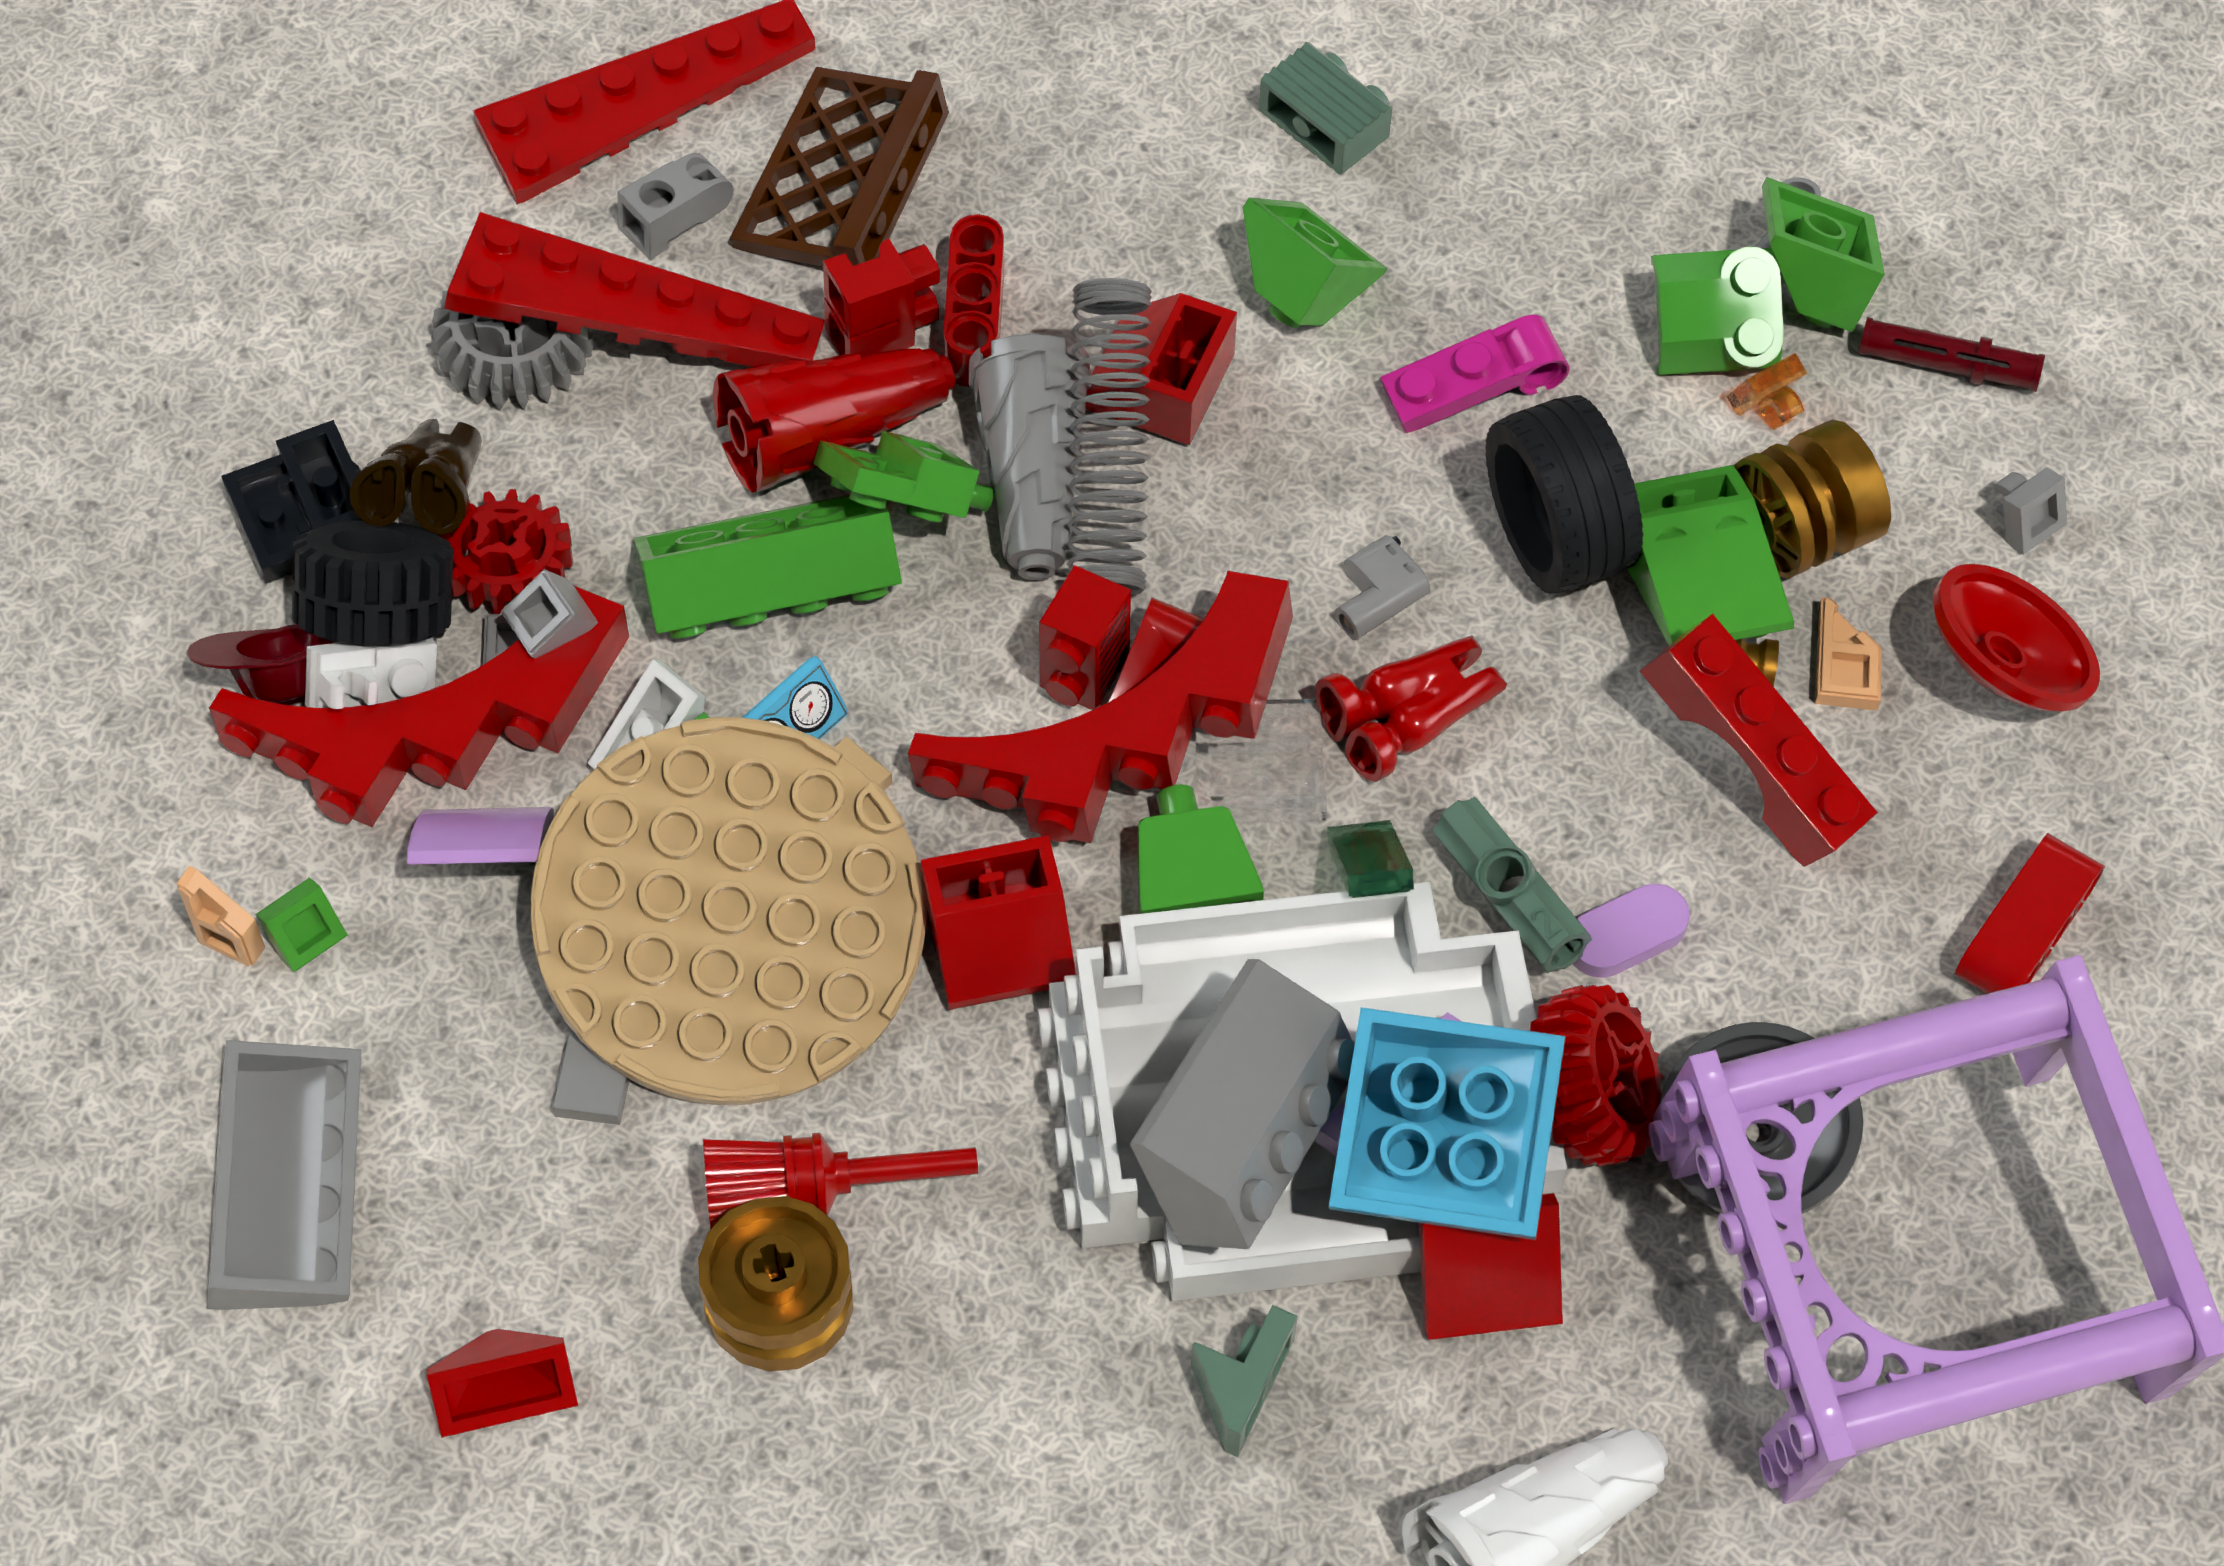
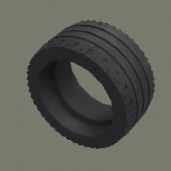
[1485,395,1643,594]

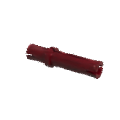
[1859,317,2045,392]

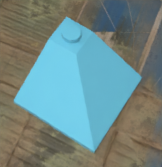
[1329,1007,1565,1240]

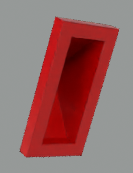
[426,1329,578,1438]

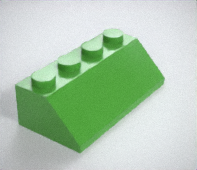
[634,494,902,639]

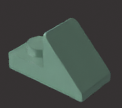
[1191,1305,1298,1457]

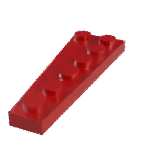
[473,0,816,205]
[444,212,825,367]

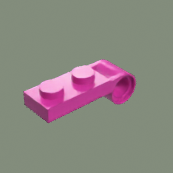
[1380,314,1570,433]

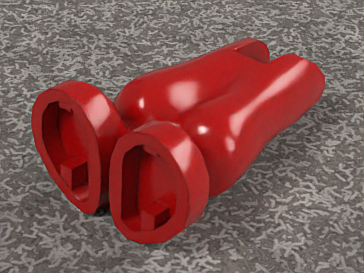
[1315,635,1507,782]

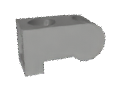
[617,153,734,261]

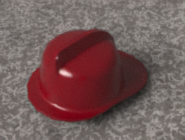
[186,624,336,705]

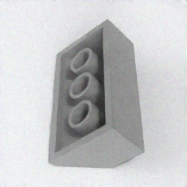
[1130,959,1355,1249]

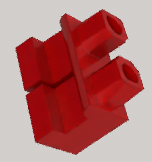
[823,238,940,356]

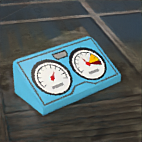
[742,656,848,740]

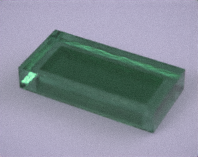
[1327,820,1414,898]

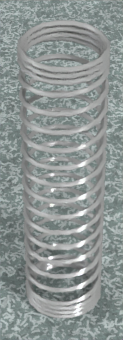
[1067,278,1152,596]

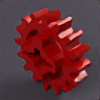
[439,489,573,614]

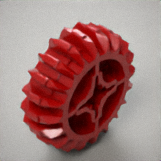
[1530,985,1665,1166]

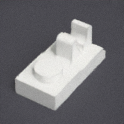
[305,637,437,709]

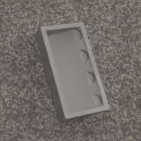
[206,1040,362,1310]

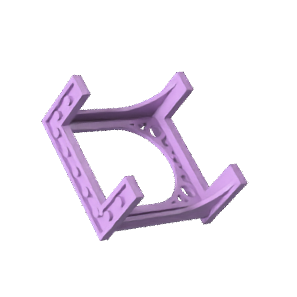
[1649,955,2224,1504]

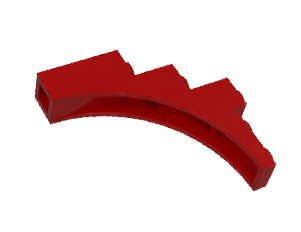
[907,571,1293,843]
[209,585,629,827]

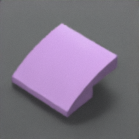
[407,807,554,864]

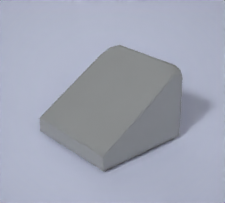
[501,569,598,658]

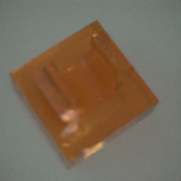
[1727,353,1808,431]

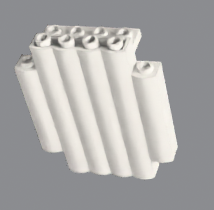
[1038,882,1567,1301]

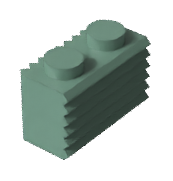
[1259,42,1393,175]

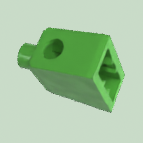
[1138,784,1264,914]

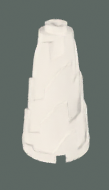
[1402,1428,1668,1566]

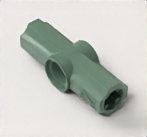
[1432,797,1592,973]

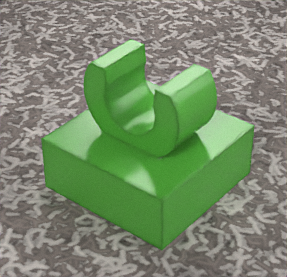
[255,877,348,972]

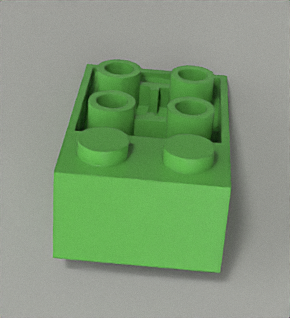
[1627,465,1794,645]

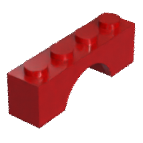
[1640,613,1878,867]

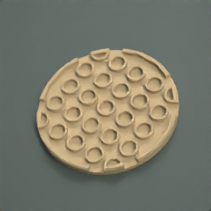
[531,717,927,1105]

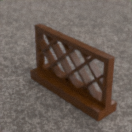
[730,67,949,266]

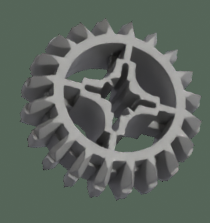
[431,291,595,410]

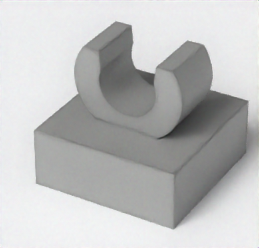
[1994,467,2067,555]

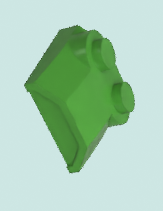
[1651,247,1784,375]

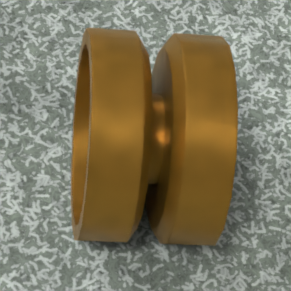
[698,1196,854,1371]

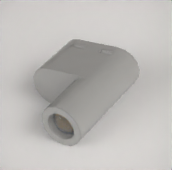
[1335,535,1430,640]

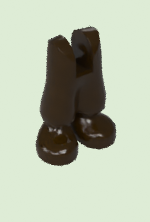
[350,418,482,534]

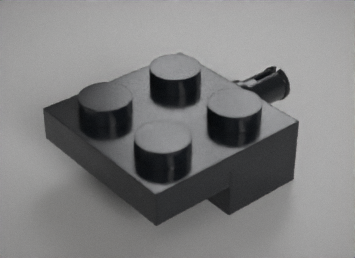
[221,420,363,583]

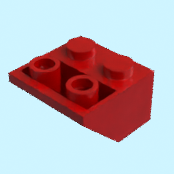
[1085,293,1237,445]
[921,835,1075,1010]

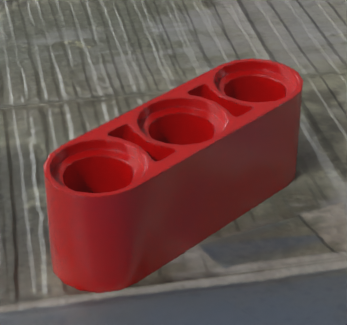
[944,214,1005,387]
[1954,833,2105,994]

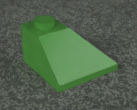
[1762,177,1885,332]
[1242,197,1388,328]

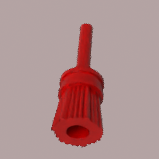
[703,1133,978,1230]

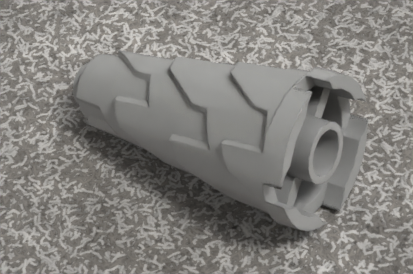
[969,334,1091,580]

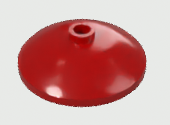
[1933,564,2100,712]

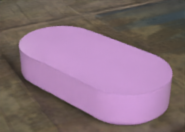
[1573,884,1690,978]

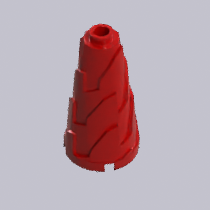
[713,348,955,493]

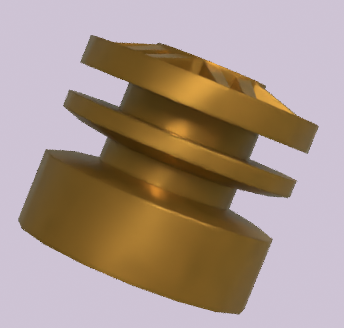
[1734,419,1891,579]

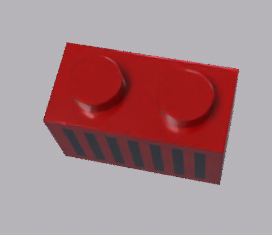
[1039,565,1131,710]

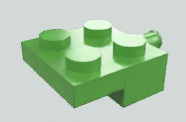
[813,431,994,522]

